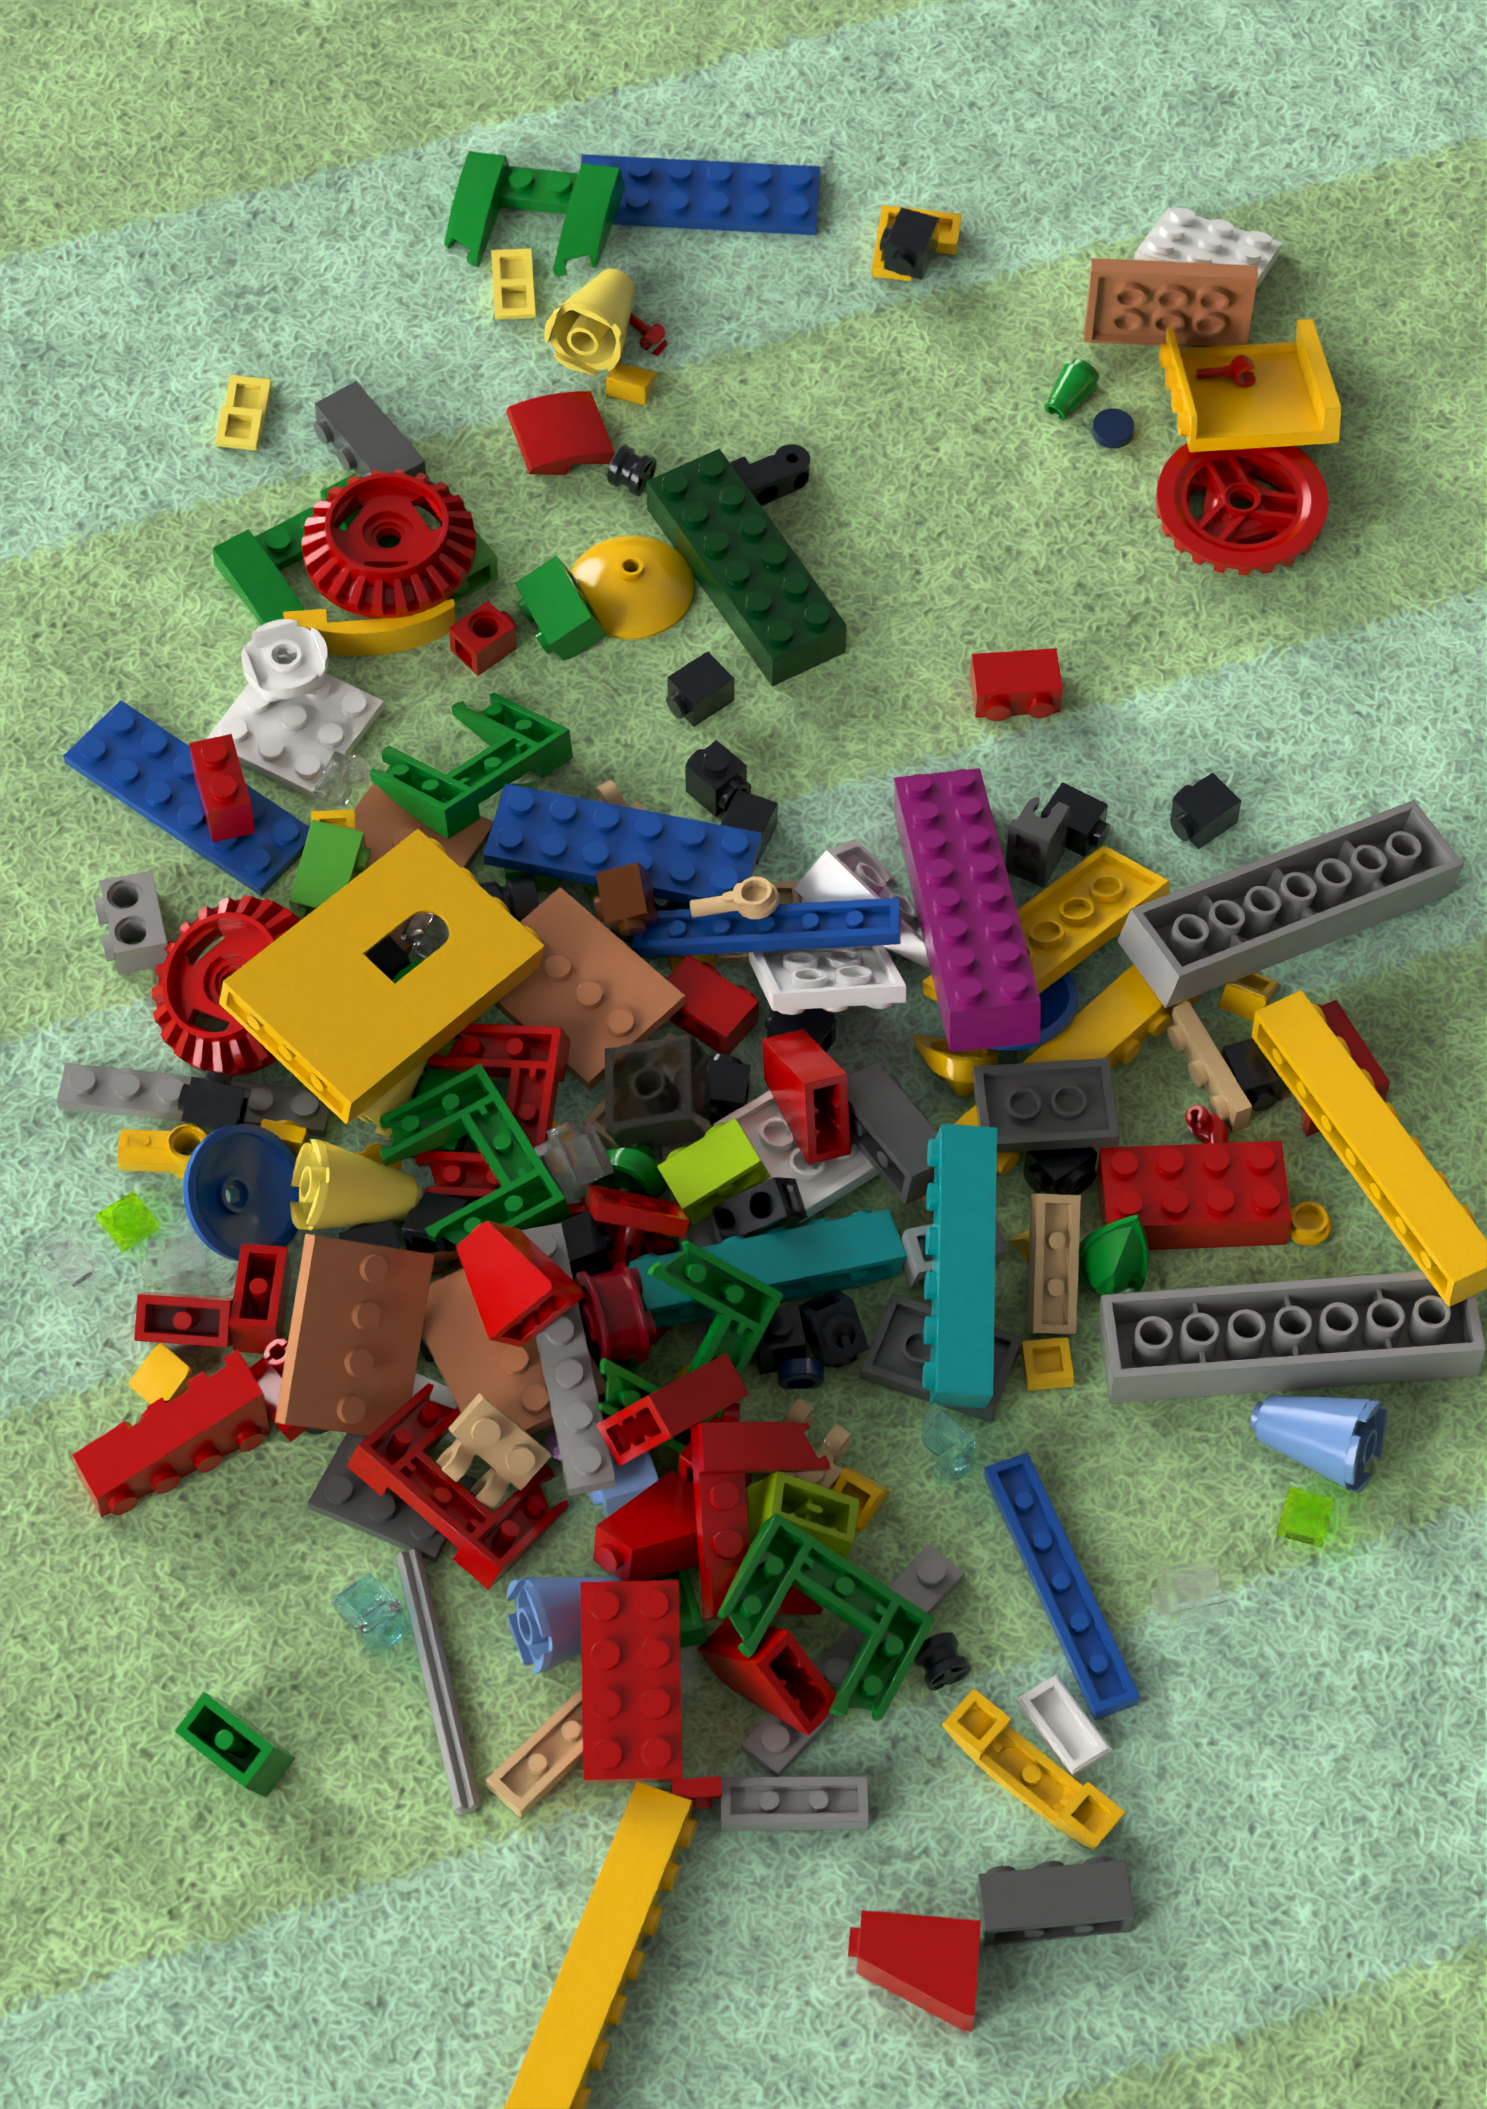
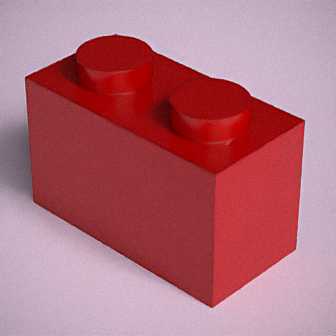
[970,648,1063,721]
[189,734,255,843]
[666,955,759,1055]
[229,1244,292,1354]
[134,1292,233,1347]

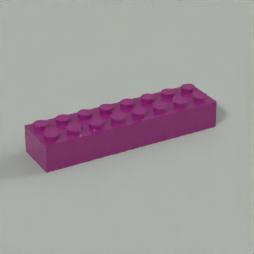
[894,768,1041,1052]

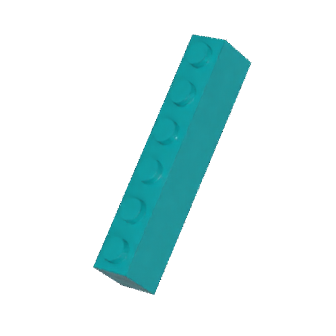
[922,1124,997,1409]
[628,1209,907,1329]

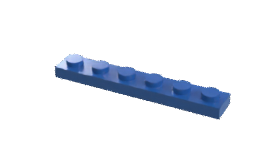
[632,898,901,958]
[984,1452,1140,1720]

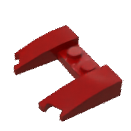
[414,1023,570,1204]
[347,1383,569,1590]
[690,1422,831,1620]

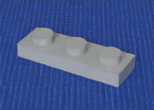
[721,1776,869,1831]

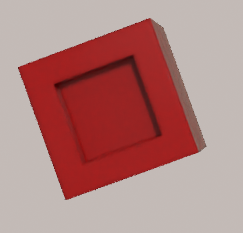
[449,601,517,676]

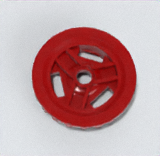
[1155,443,1329,576]
[302,469,476,618]
[152,896,301,1076]

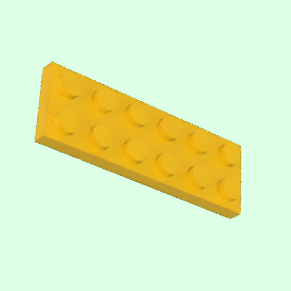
[922,845,1170,1003]

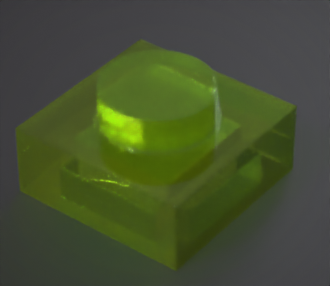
[95,1191,160,1253]
[1276,1486,1335,1548]

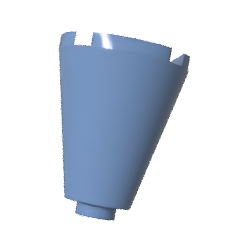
[1250,1395,1387,1493]
[507,1576,623,1674]

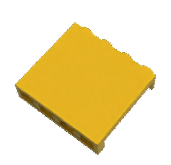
[1159,319,1341,452]

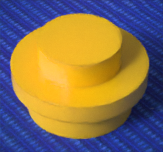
[1288,1202,1331,1246]

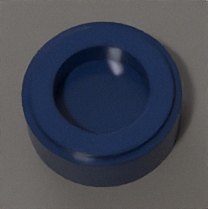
[1092,409,1134,449]
[777,1358,824,1389]

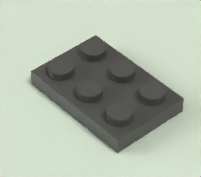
[972,1058,1120,1153]
[860,1293,1023,1423]
[308,1433,477,1563]

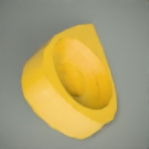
[912,1034,999,1096]

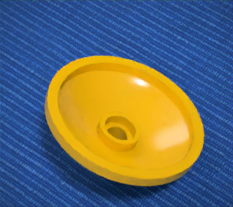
[571,535,695,639]

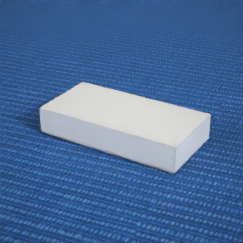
[1016,1675,1112,1778]

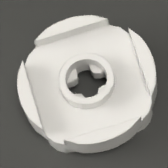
[241,619,329,702]

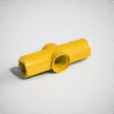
[118,1124,210,1179]

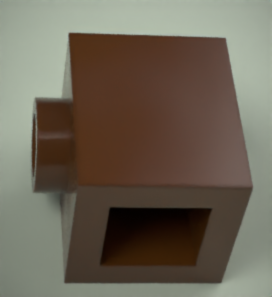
[594,862,659,936]

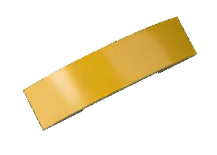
[284,599,456,656]
[942,1688,1126,1850]

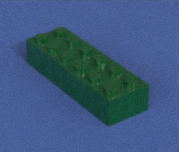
[647,448,847,687]

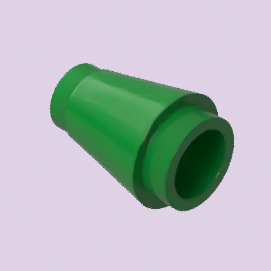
[1044,359,1100,421]

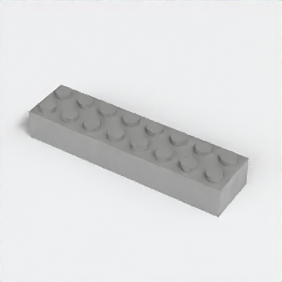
[1117,800,1464,1008]
[1098,1271,1486,1404]

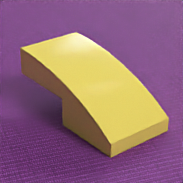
[491,248,536,320]
[215,375,273,451]

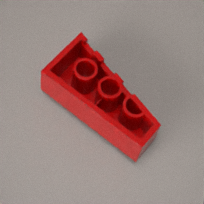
[72,1349,270,1518]

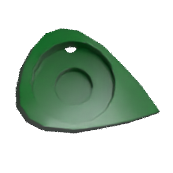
[568,1144,667,1198]
[1078,1214,1150,1295]

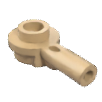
[690,876,780,919]

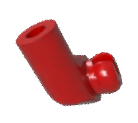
[1185,1104,1229,1144]

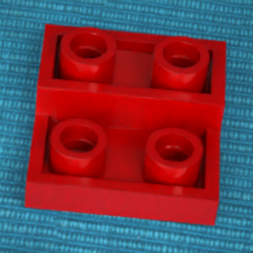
[506,391,615,475]

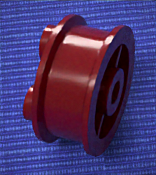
[575,1262,656,1370]

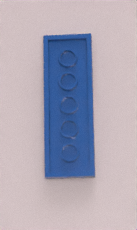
[581,154,821,235]
[63,700,310,896]
[483,783,762,904]

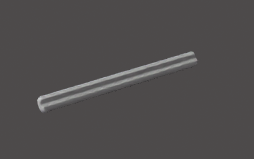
[396,1549,481,1815]

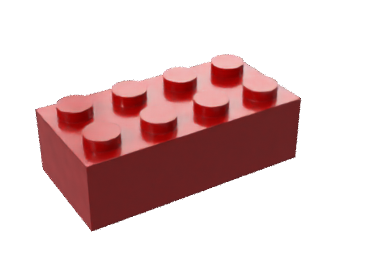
[1096,1141,1292,1250]
[580,1580,683,1784]

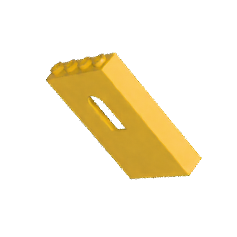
[219,829,545,1125]

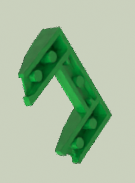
[444,151,626,277]
[212,473,401,625]
[370,693,573,839]
[380,1063,570,1245]
[597,1240,784,1453]
[718,1513,936,1721]

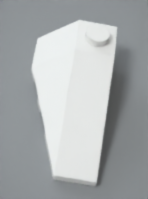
[794,839,930,969]

